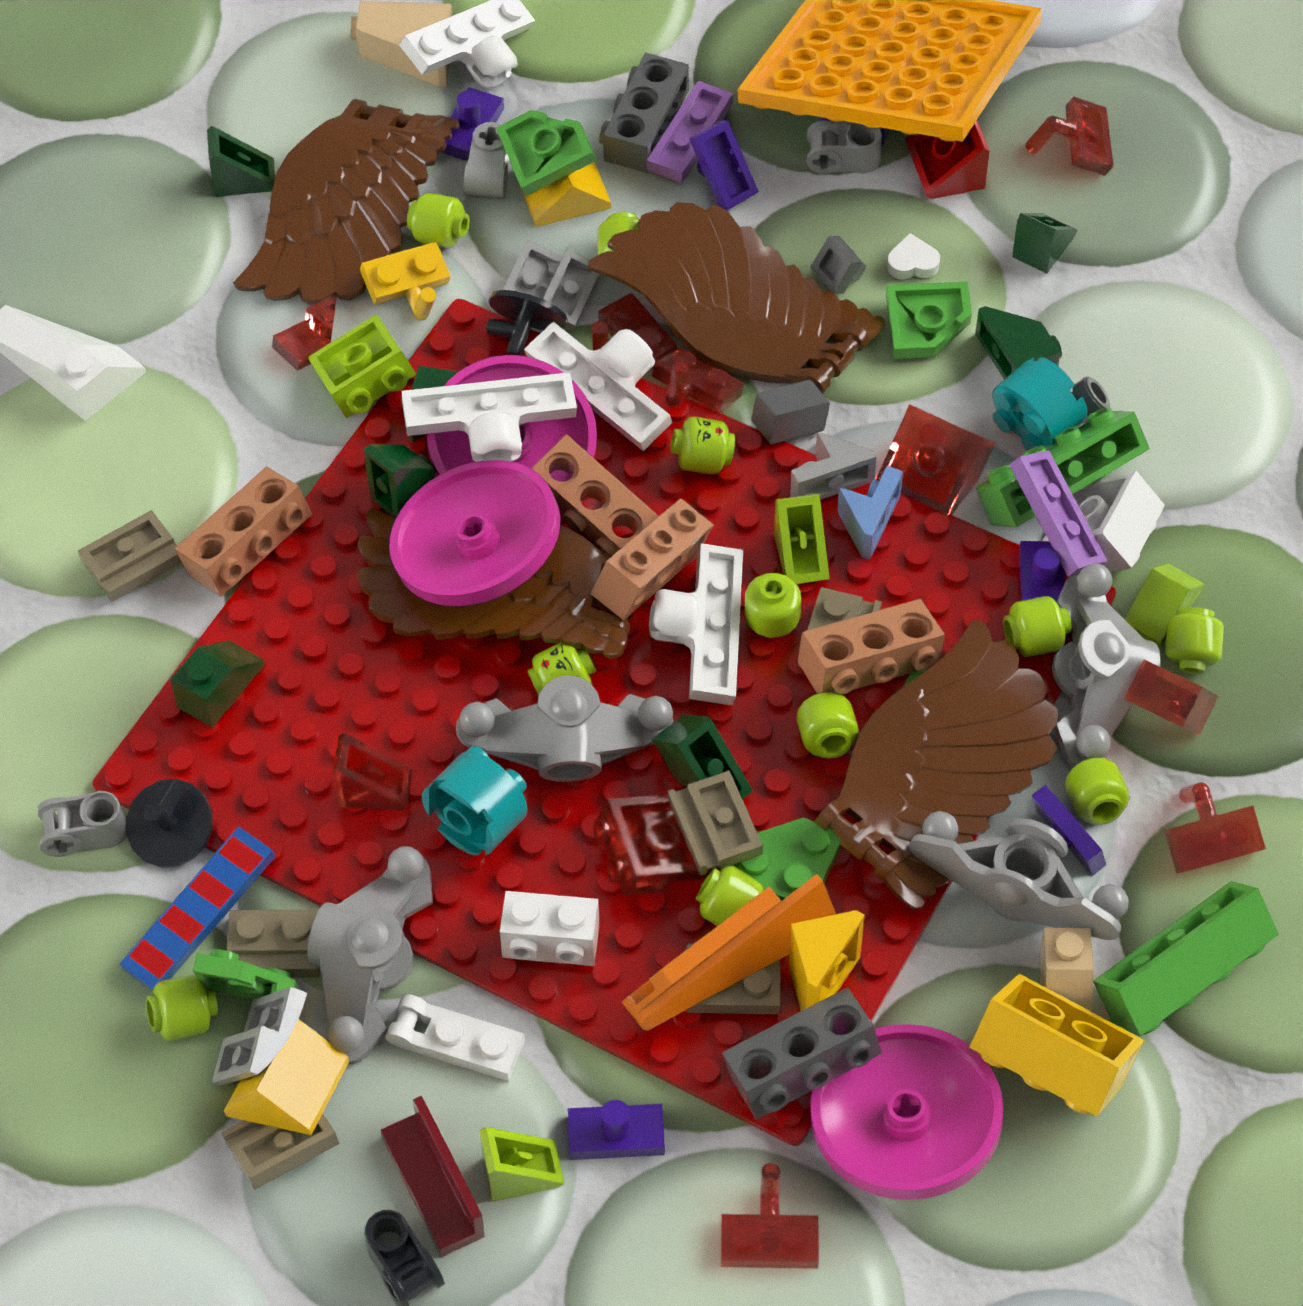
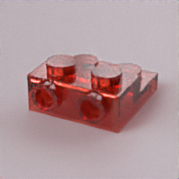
[593,794,718,896]

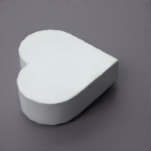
[887,233,940,280]

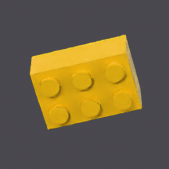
[969,973,1145,1117]

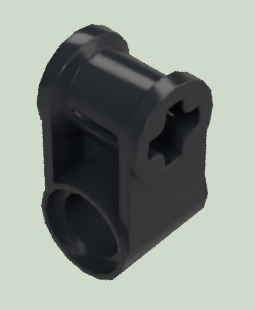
[365,1210,445,1306]

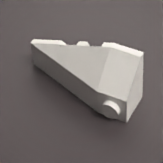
[0,305,146,421]

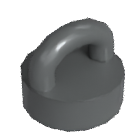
[1071,376,1110,421]

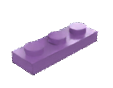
[646,81,733,184]
[1010,450,1108,577]

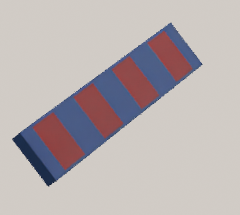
[120,826,276,992]

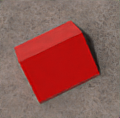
[905,120,990,199]

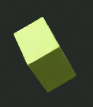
[774,493,829,584]
[1125,563,1205,647]
[479,1127,565,1202]

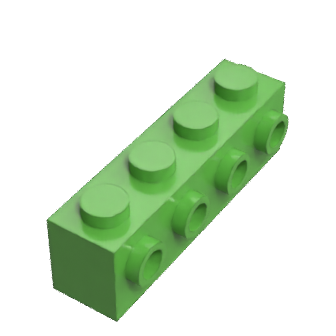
[975,407,1150,527]
[1093,881,1279,1036]

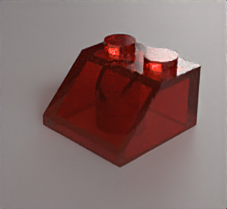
[875,404,996,516]

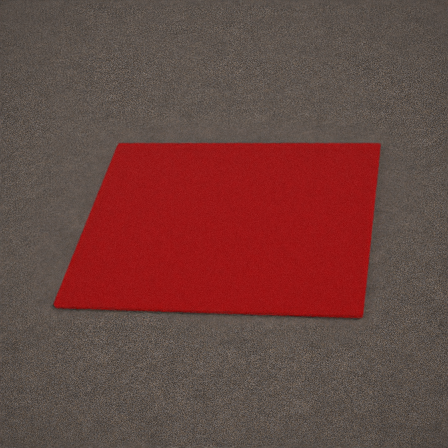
[93,299,1117,1146]

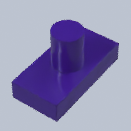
[440,87,505,161]
[689,120,759,210]
[1019,541,1065,602]
[1031,784,1106,876]
[567,1100,665,1160]

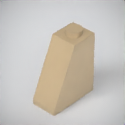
[350,1,452,88]

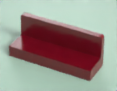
[380,1095,485,1257]

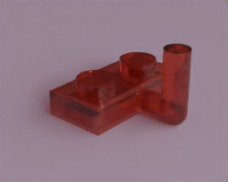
[1025,96,1114,176]
[592,292,678,371]
[652,346,745,414]
[1164,782,1266,874]
[721,1163,819,1269]

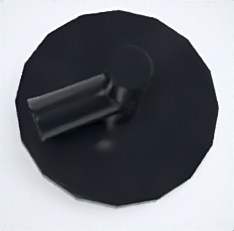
[486,290,568,356]
[126,779,213,868]

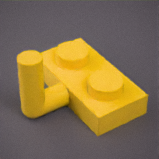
[360,242,451,320]

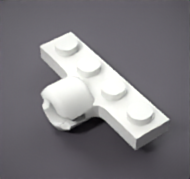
[399,0,535,89]
[524,322,672,451]
[401,372,577,462]
[649,543,743,705]

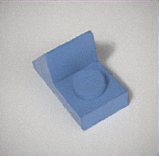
[838,466,903,560]

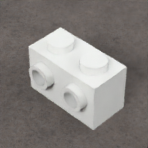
[500,891,599,966]

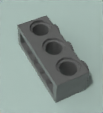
[599,52,689,173]
[722,987,882,1119]

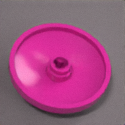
[427,355,597,482]
[389,460,560,606]
[810,1024,1003,1200]

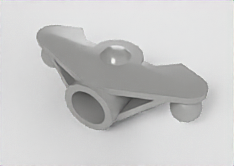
[1052,563,1160,768]
[456,675,673,782]
[909,811,1129,940]
[307,846,432,1064]

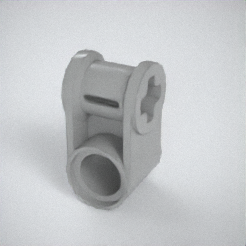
[807,121,882,174]
[463,122,510,199]
[38,791,126,857]

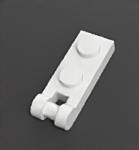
[385,994,525,1082]

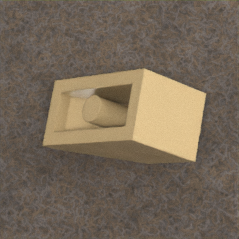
[1039,928,1094,1012]

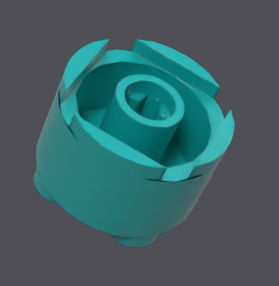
[992,357,1088,451]
[422,746,527,856]

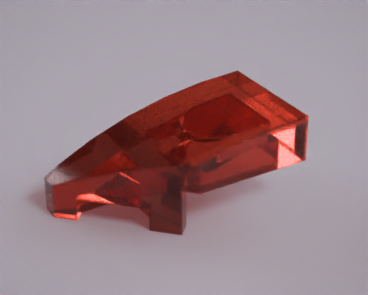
[272,296,337,371]

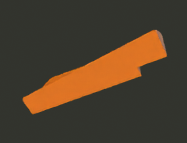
[622,874,836,1031]

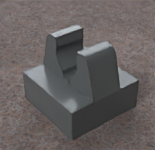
[810,236,867,293]

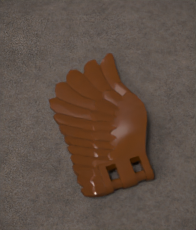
[233,99,459,305]
[588,202,886,394]
[357,508,634,659]
[815,620,1058,909]

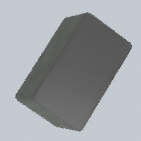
[751,380,830,444]

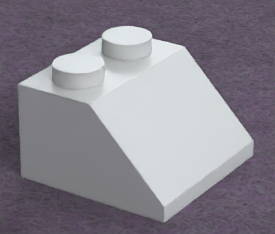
[1042,471,1165,572]

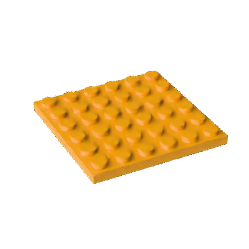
[737,0,1041,141]

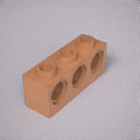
[531,434,659,556]
[174,466,312,597]
[590,498,714,621]
[798,599,945,694]

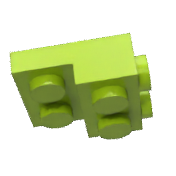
[308,314,416,419]

